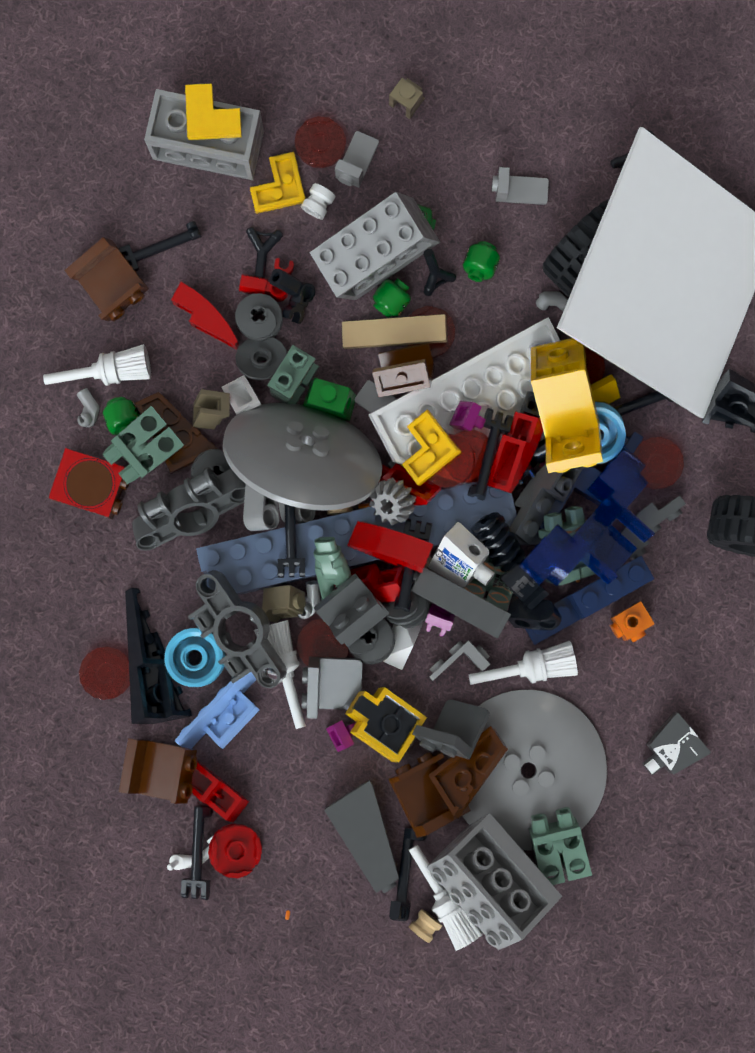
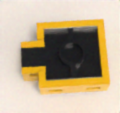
[345,687,427,762]

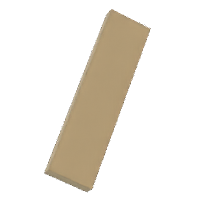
[342,314,447,349]

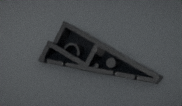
[702,369,755,433]
[125,588,192,724]

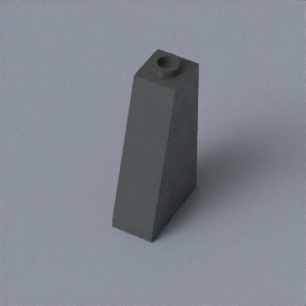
[411,568,511,638]
[324,779,399,893]

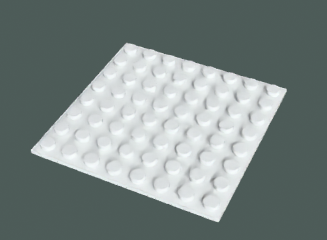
[557,127,755,418]

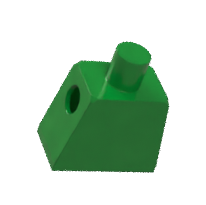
[303,378,356,421]

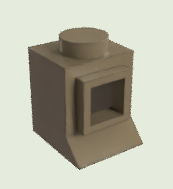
[389,78,425,119]
[193,389,230,430]
[262,585,306,623]

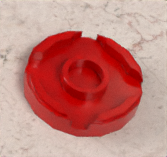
[208,823,262,878]

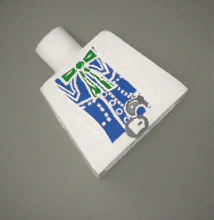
[428,522,495,587]

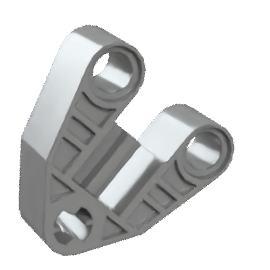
[243,484,315,531]

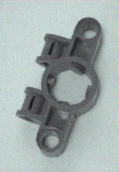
[132,467,246,551]
[188,570,287,688]

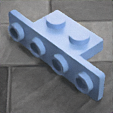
[175,672,260,749]

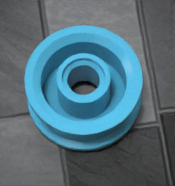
[595,402,626,464]
[165,628,225,687]

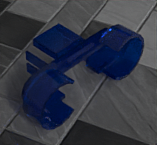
[518,447,655,586]

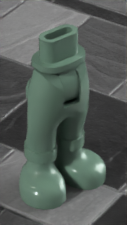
[313,537,352,623]

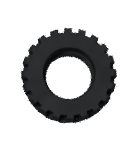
[542,199,610,297]
[707,495,755,557]

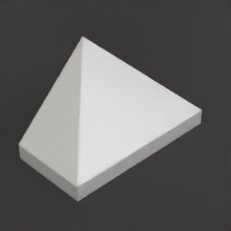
[222,375,261,415]
[383,622,423,670]

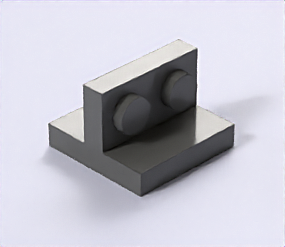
[314,573,389,647]

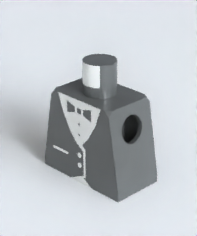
[642,712,711,776]

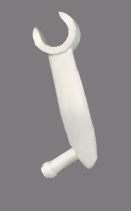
[167,836,213,871]

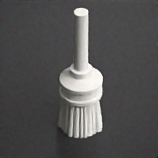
[43,344,151,386]
[254,620,306,729]
[468,641,578,685]
[409,845,484,951]

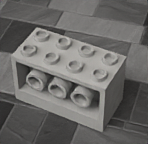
[144,89,264,180]
[309,192,440,300]
[427,813,562,950]

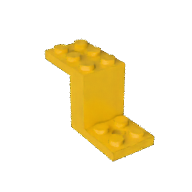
[531,338,603,473]

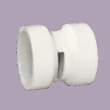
[301,183,336,220]

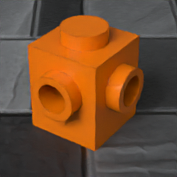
[610,601,655,642]

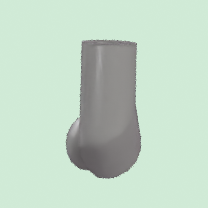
[536,291,568,311]
[77,388,100,427]
[298,580,321,619]

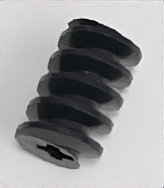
[471,512,526,572]

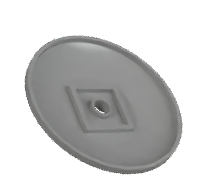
[223,403,382,510]
[448,690,607,850]

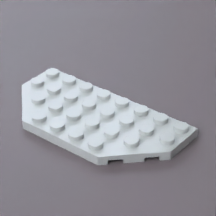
[368,317,560,484]

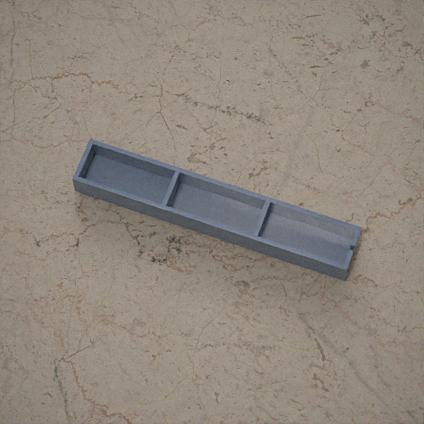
[196,482,517,595]

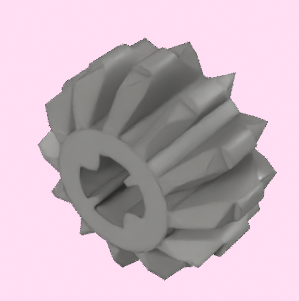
[369,478,416,525]

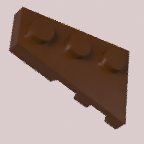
[135,392,217,474]
[429,726,508,819]

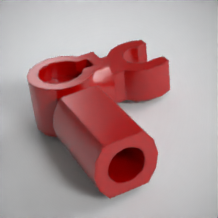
[239,258,294,302]

